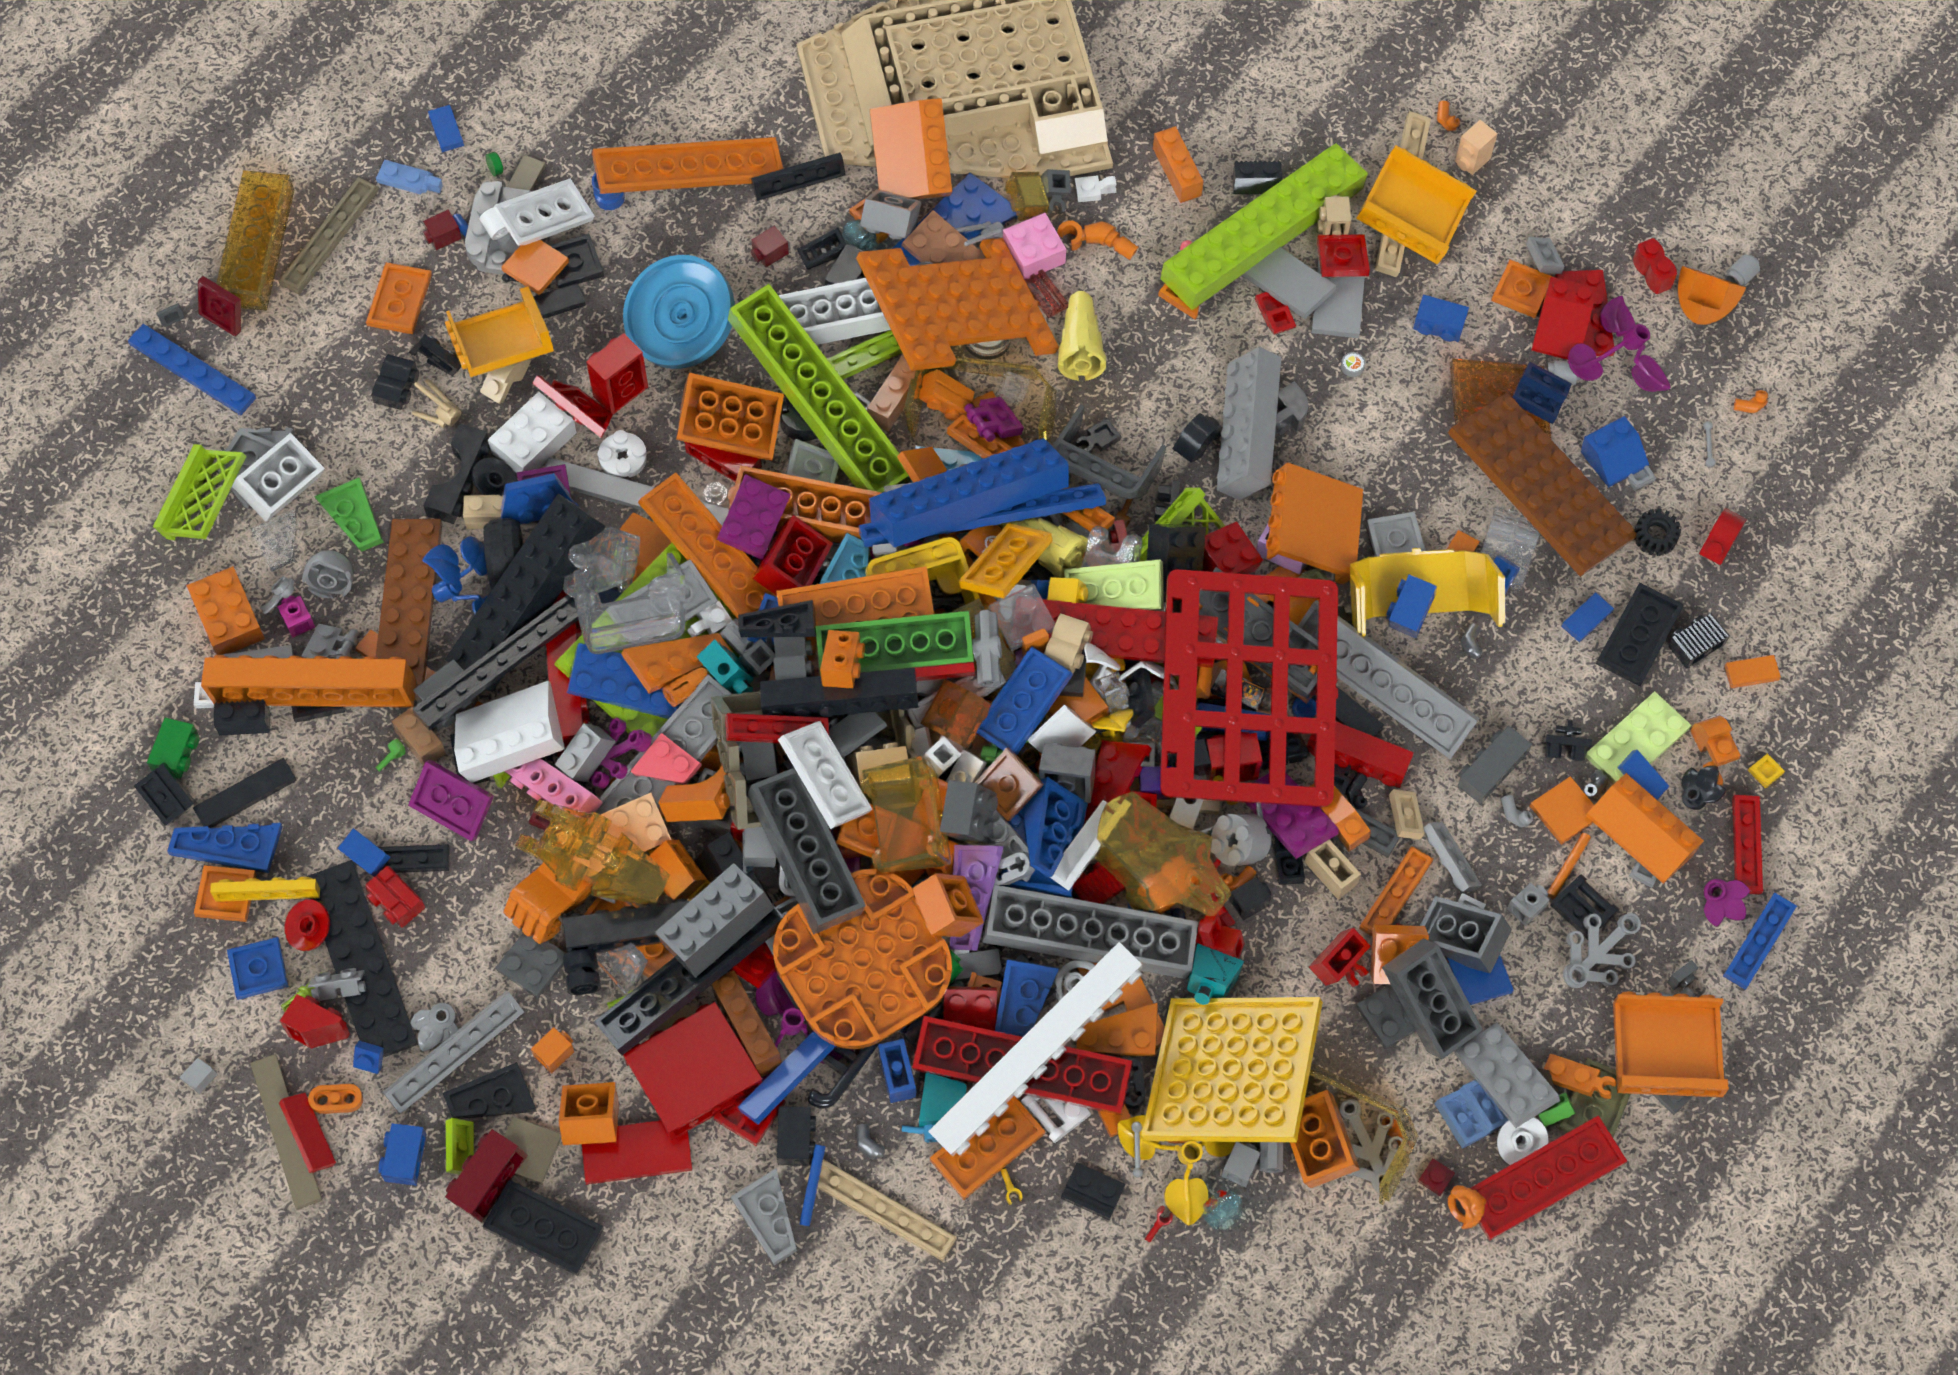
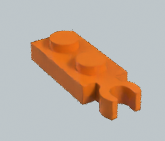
[1544,1053,1617,1099]

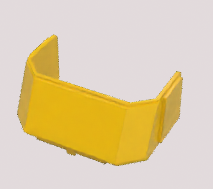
[1350,548,1505,637]

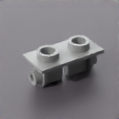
[308,968,366,1001]

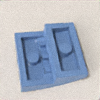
[1434,1080,1508,1149]

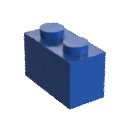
[1413,294,1469,342]
[878,1039,916,1103]
[378,1123,427,1186]

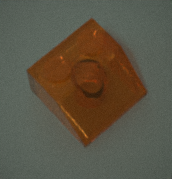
[920,679,992,749]

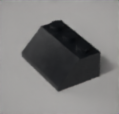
[694,832,773,903]

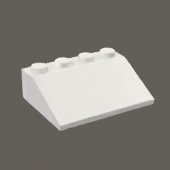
[454,680,565,783]

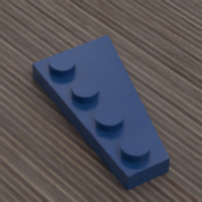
[167,823,283,873]

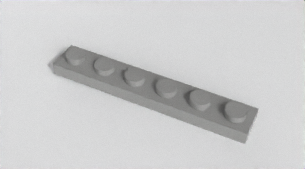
[382,991,524,1114]

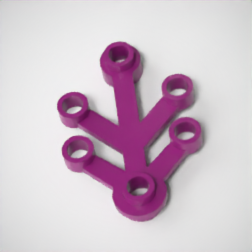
[589,718,652,789]

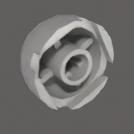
[302,550,354,599]

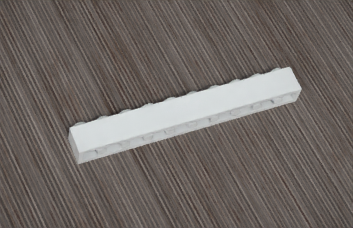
[928,942,1143,1156]

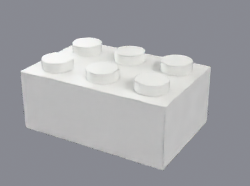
[488,392,577,474]
[232,433,325,522]

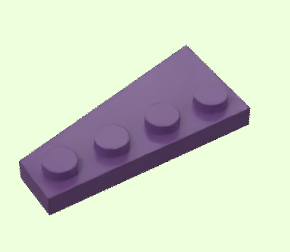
[949,845,1004,951]

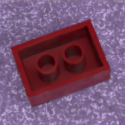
[445,1129,528,1223]

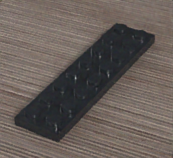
[306,860,418,1058]
[594,904,784,1056]

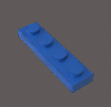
[1723,892,1797,990]

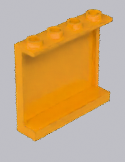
[1356,145,1477,265]
[445,286,554,377]

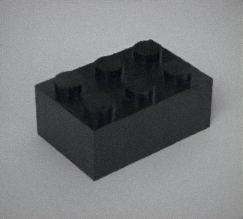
[1147,524,1206,602]

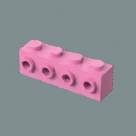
[505,758,603,825]

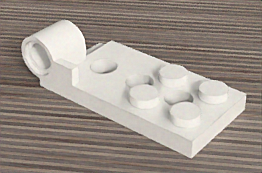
[479,178,595,246]

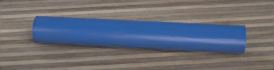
[799,1144,826,1226]

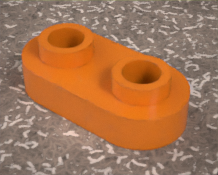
[308,1084,363,1114]

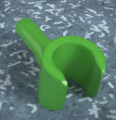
[375,739,405,772]

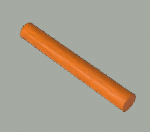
[1547,833,1591,899]

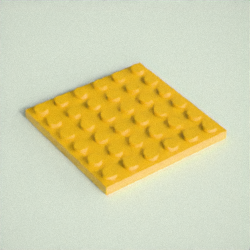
[1141,997,1323,1142]

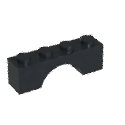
[423,423,490,524]

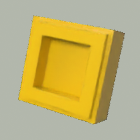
[1748,753,1785,789]

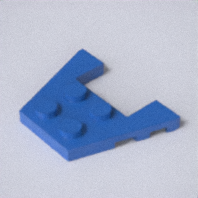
[500,473,579,524]

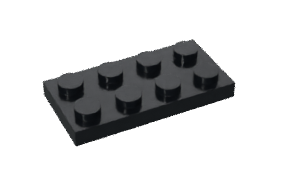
[1596,582,1684,687]
[482,1180,604,1276]

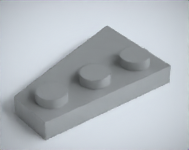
[731,1169,797,1265]

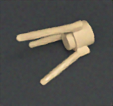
[412,379,461,428]

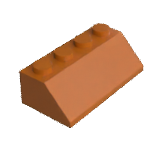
[1586,773,1704,884]

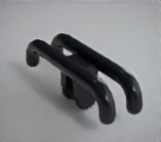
[808,1042,879,1109]

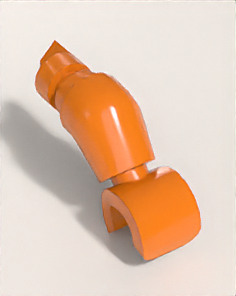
[1057,220,1138,260]

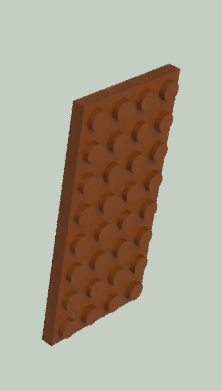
[1447,393,1637,577]

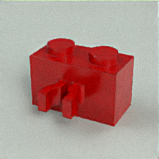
[1309,927,1371,987]

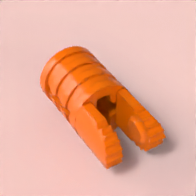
[662,667,708,707]

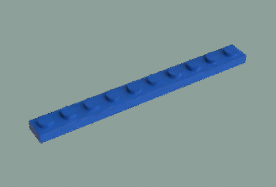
[859,483,1106,547]

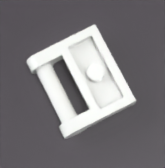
[1021,1095,1091,1143]

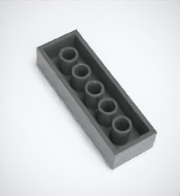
[747,768,866,935]

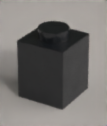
[1229,877,1271,921]

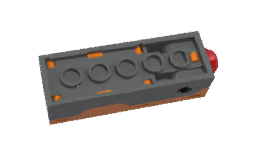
[1199,567,1338,704]

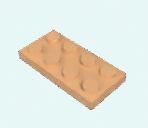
[556,793,672,880]

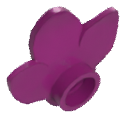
[1704,879,1750,927]

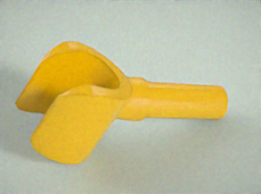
[1001,1169,1022,1205]

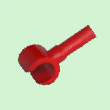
[1145,1205,1173,1243]

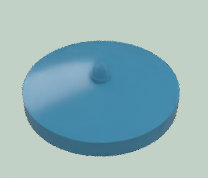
[623,255,735,369]

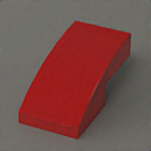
[1254,292,1296,335]

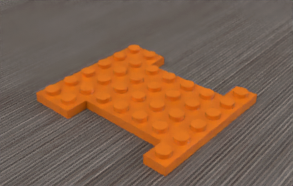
[856,238,1059,371]

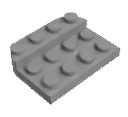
[465,181,547,275]

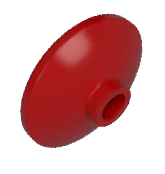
[284,899,330,951]

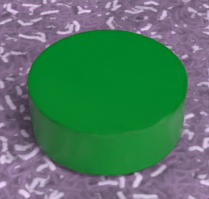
[485,152,503,177]

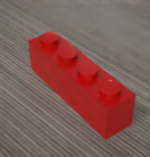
[1307,721,1414,788]

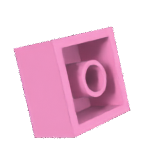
[1003,213,1066,280]

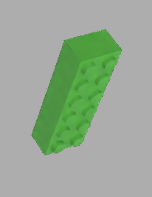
[815,611,975,676]

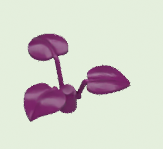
[1568,296,1671,392]
[744,972,855,1081]

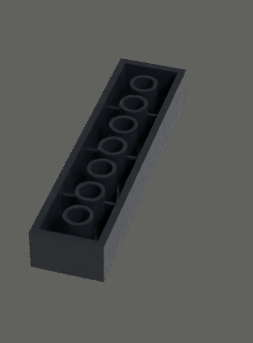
[445,494,606,692]

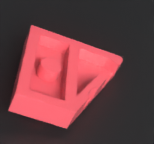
[630,733,702,785]

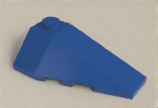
[1023,777,1084,878]

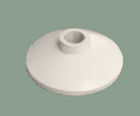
[1497,1117,1549,1165]

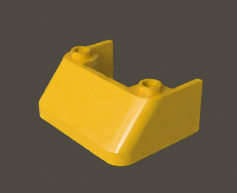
[865,537,982,615]

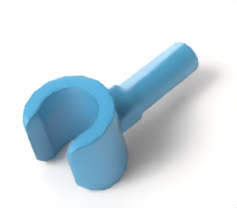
[902,1124,938,1143]

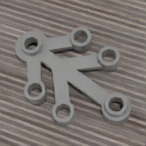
[1563,913,1641,988]
[1340,1098,1406,1195]

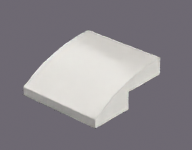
[1028,705,1096,753]

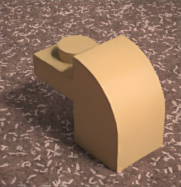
[480,359,531,404]

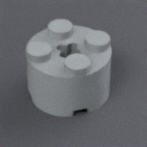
[1209,813,1271,866]

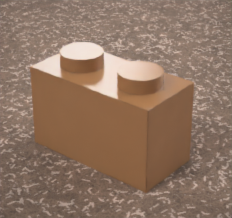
[392,707,446,766]

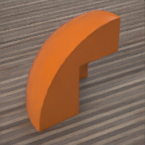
[1678,266,1746,325]

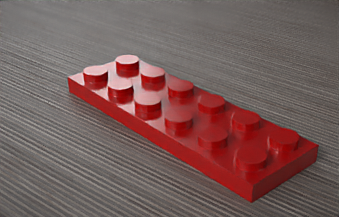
[1471,1115,1627,1241]

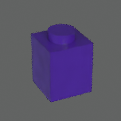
[1139,766,1171,800]

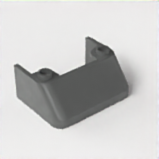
[1052,404,1167,499]

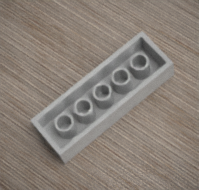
[1217,347,1281,500]

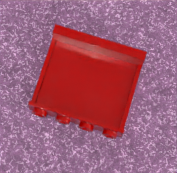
[623,1002,763,1141]

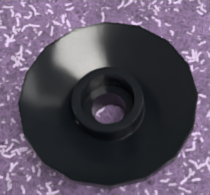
[472,458,518,496]

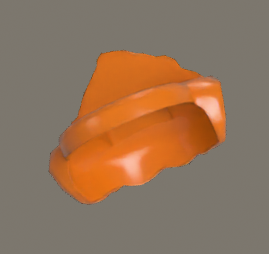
[1448,1185,1486,1230]

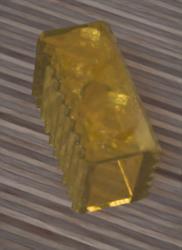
[1005,172,1049,221]

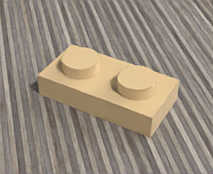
[1389,789,1425,840]

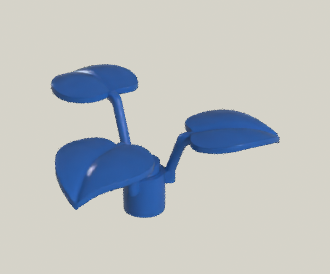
[422,536,488,614]

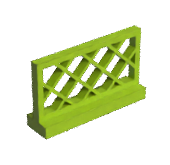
[153,444,246,540]
[1127,487,1225,562]

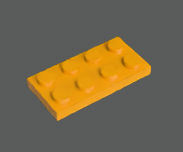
[959,523,1053,599]

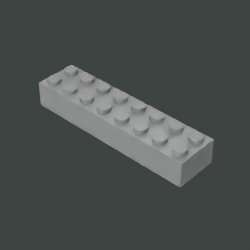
[982,885,1198,979]

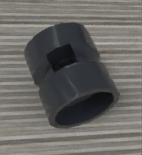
[563,949,601,995]

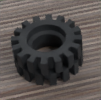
[1634,509,1681,556]

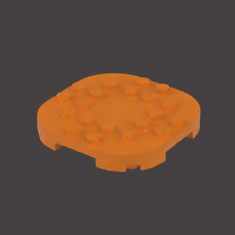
[773,869,952,1049]

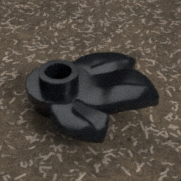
[1681,765,1727,810]

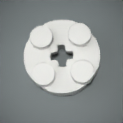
[598,430,647,478]

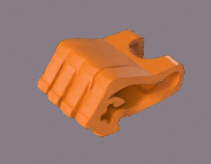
[503,851,595,944]

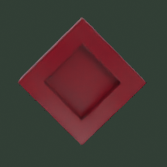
[1418,1158,1455,1196]

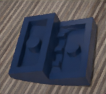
[1512,361,1572,424]

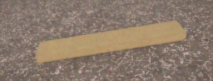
[805,1159,957,1261]

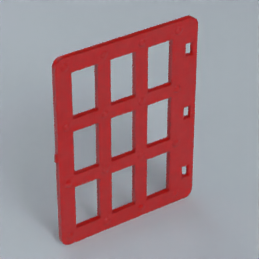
[1160,569,1338,807]

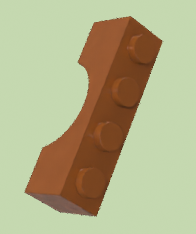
[711,970,782,1078]

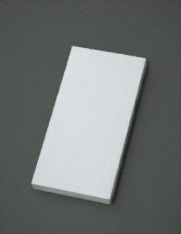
[778,721,872,829]

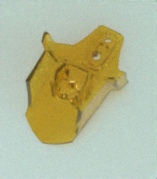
[1095,792,1231,916]

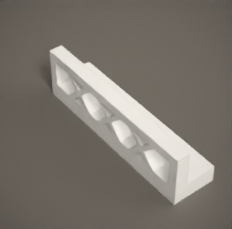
[1050,800,1130,891]

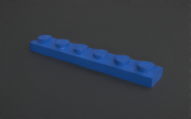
[128,324,256,415]

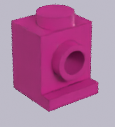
[277,596,315,638]

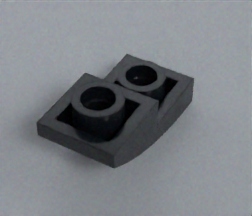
[1274,835,1305,885]

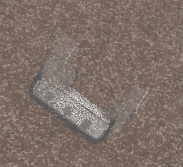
[574,553,685,654]

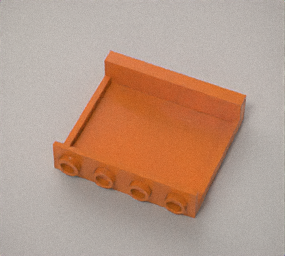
[1266,462,1363,584]
[1613,991,1729,1097]

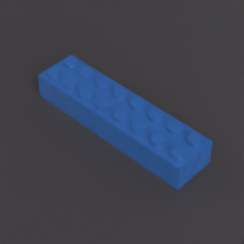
[869,438,1069,548]

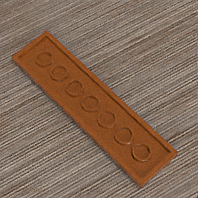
[376,519,443,700]

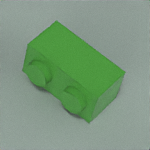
[1538,1092,1575,1127]

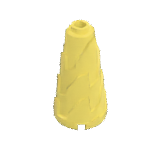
[1058,291,1106,381]
[999,517,1091,578]

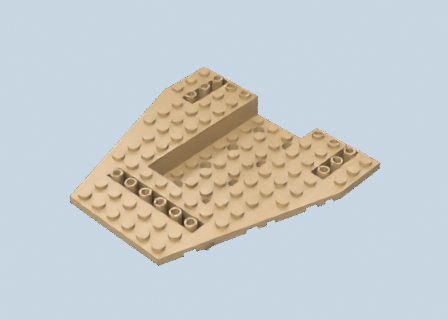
[797,0,1113,181]

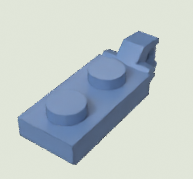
[376,159,443,195]

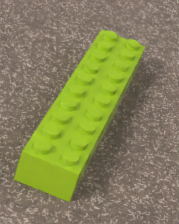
[1160,143,1368,310]
[728,284,911,493]

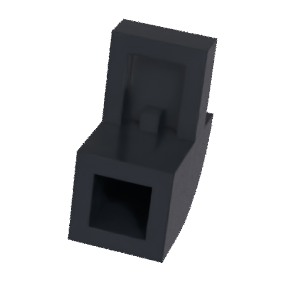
[780,394,818,441]
[1172,413,1222,463]

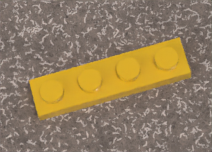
[210,877,320,902]

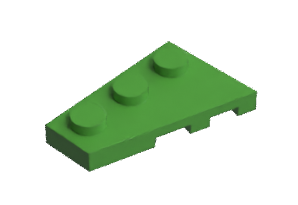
[314,478,384,552]

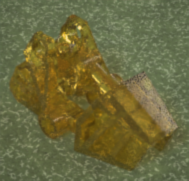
[515,799,670,904]

